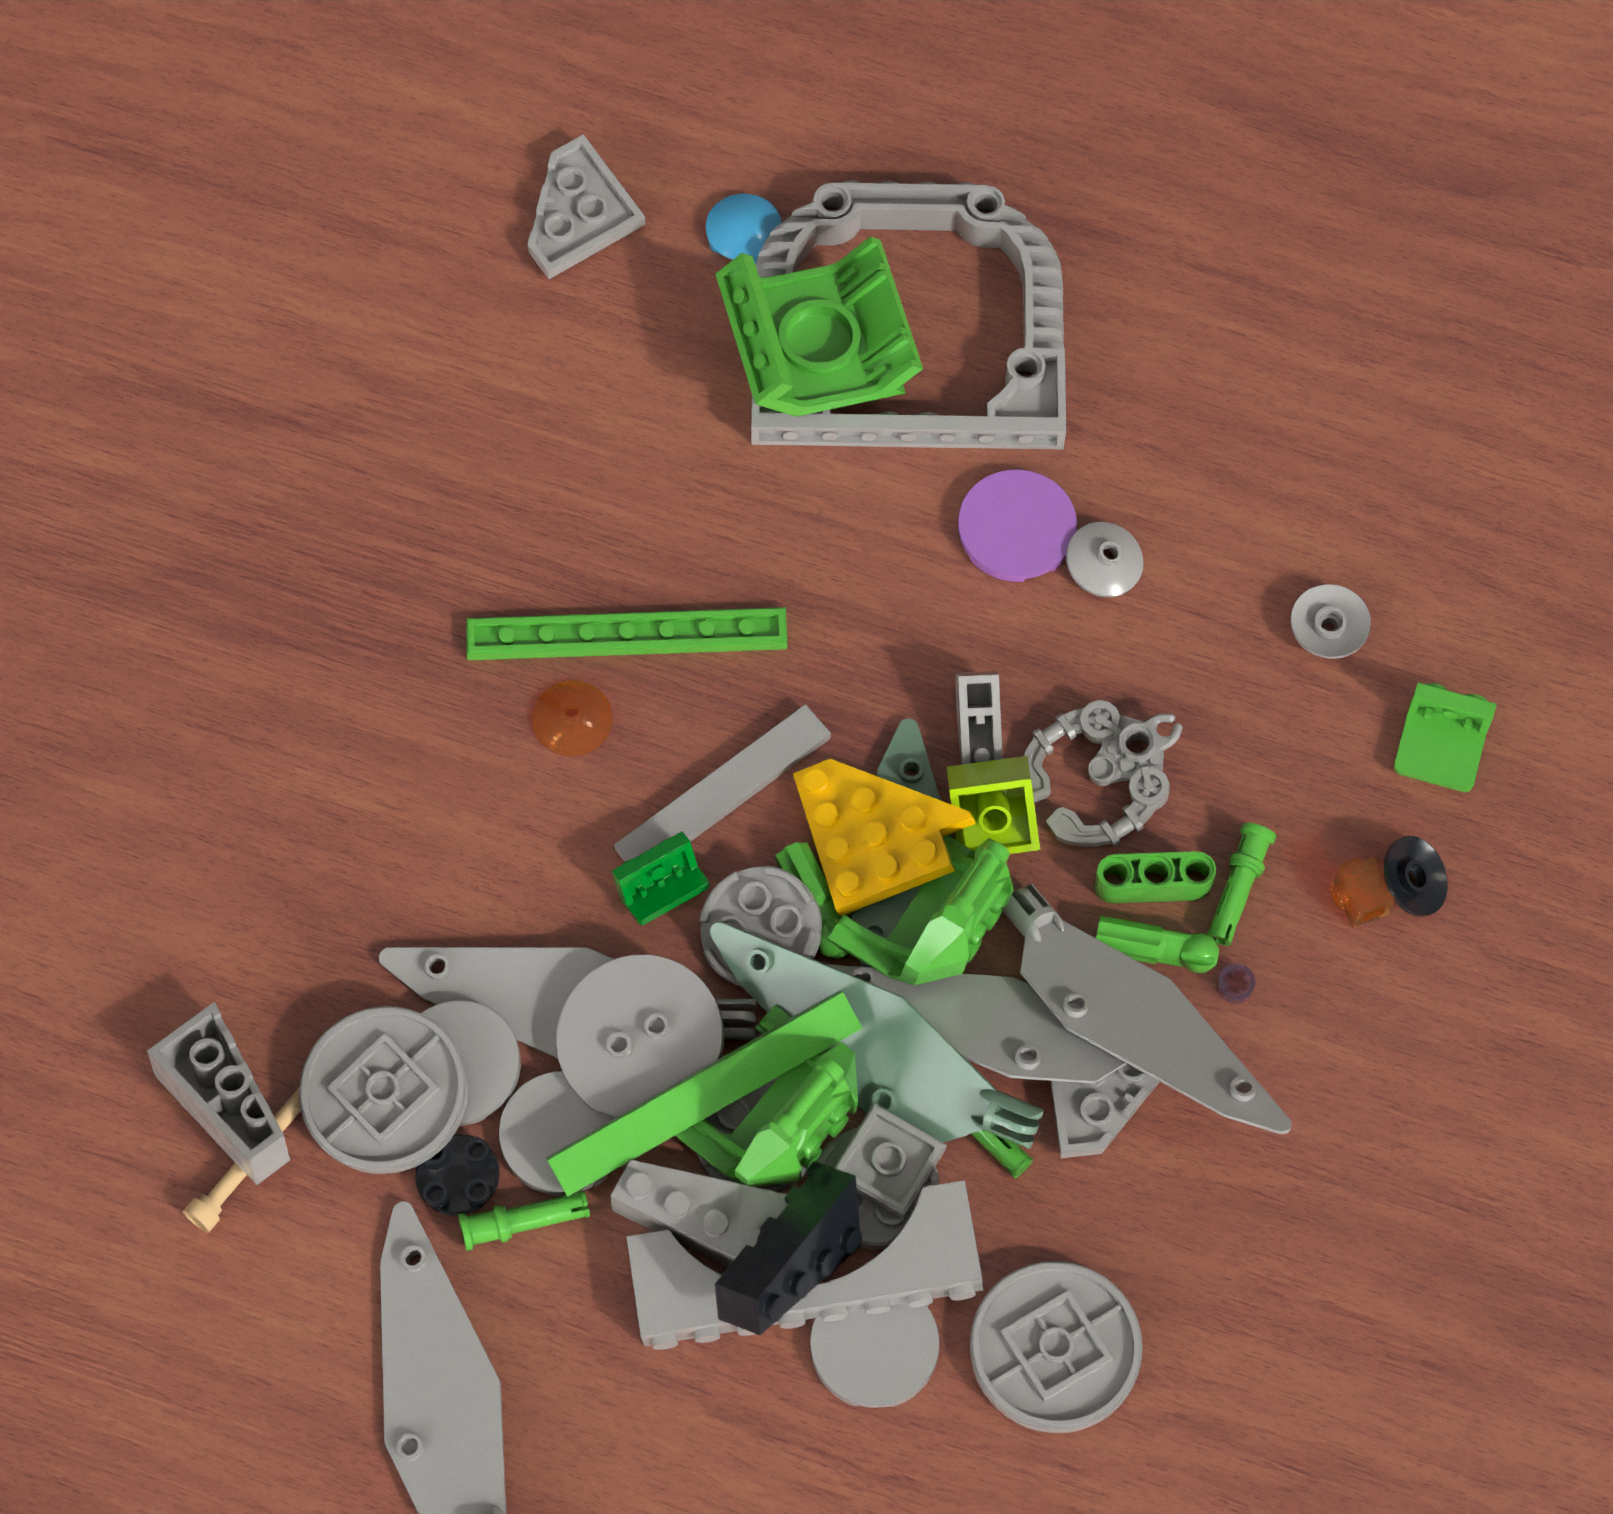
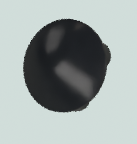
[415,1134,500,1216]

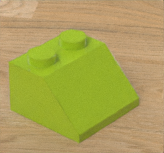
[947,756,1040,854]

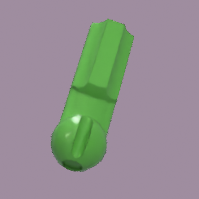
[775,842,848,959]
[1096,916,1219,973]

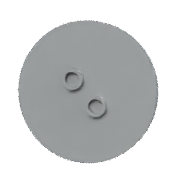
[556,955,724,1118]
[299,1006,469,1174]
[970,1261,1143,1433]

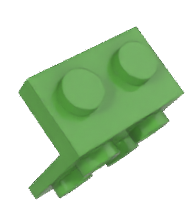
[1394,682,1497,792]

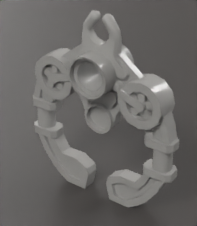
[1024,700,1183,847]

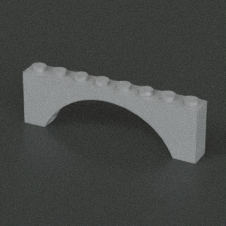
[627,1180,983,1350]

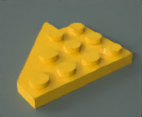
[793,759,976,917]

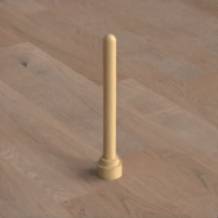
[183,1088,301,1233]

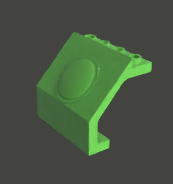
[715,236,923,417]

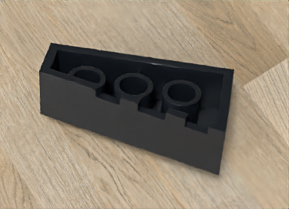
[715,1161,862,1335]

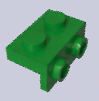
[611,831,710,926]

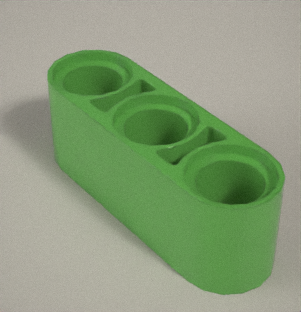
[1094,851,1216,904]

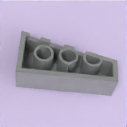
[147,1002,290,1185]
[611,1160,788,1268]

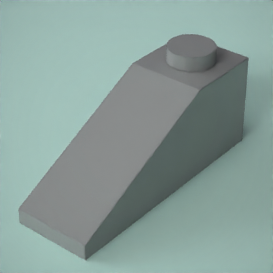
[955,671,1003,765]

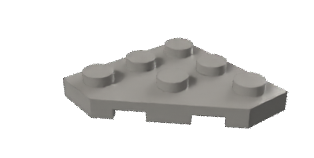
[527,134,646,279]
[1049,1064,1160,1158]

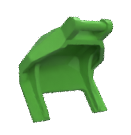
[827,835,1014,986]
[675,1005,858,1188]

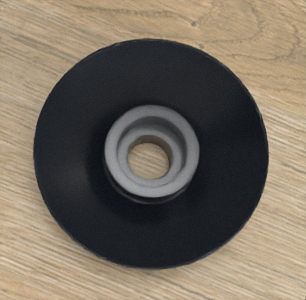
[1384,836,1448,917]

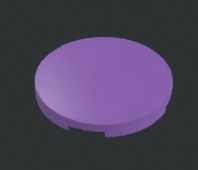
[958,470,1077,582]

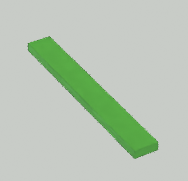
[466,607,787,660]
[546,990,863,1197]

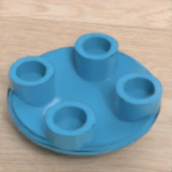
[706,194,782,264]

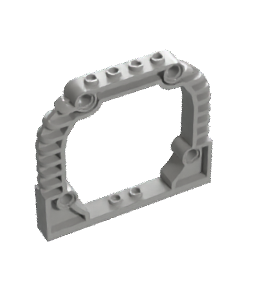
[751,180,1066,450]

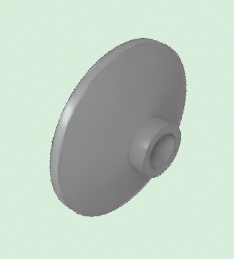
[1066,522,1143,598]
[1290,584,1371,659]

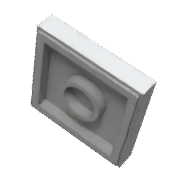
[834,1104,947,1219]

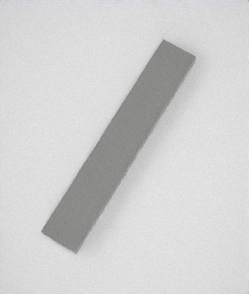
[614,704,831,861]

